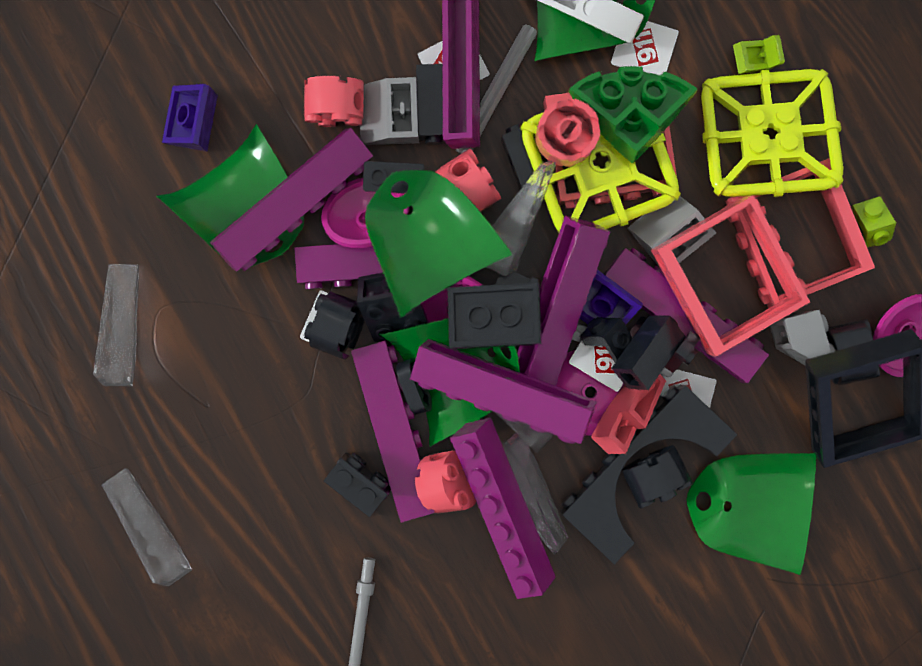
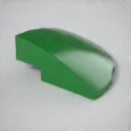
[569,66,698,164]

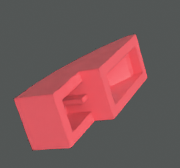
[591,374,666,454]

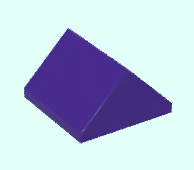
[162,84,218,152]
[580,269,643,325]

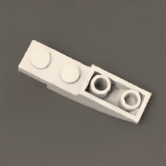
[537,0,644,44]

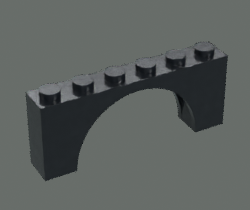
[560,385,737,565]

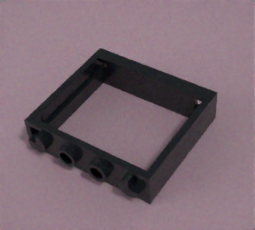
[805,329,922,468]

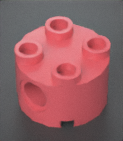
[304,76,364,127]
[535,99,600,167]
[435,148,501,212]
[415,450,476,513]

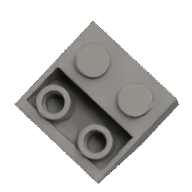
[360,77,419,145]
[627,196,716,267]
[770,310,835,366]

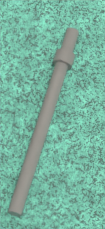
[348,557,375,666]

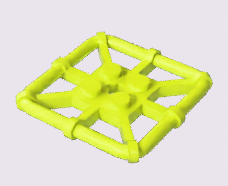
[701,69,844,197]
[520,113,681,233]

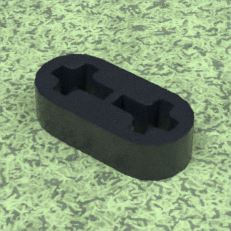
[396,358,432,415]

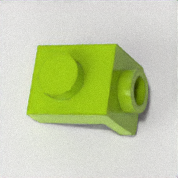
[733,35,785,74]
[852,197,896,248]

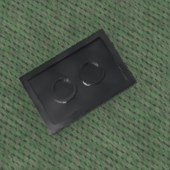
[448,282,542,349]

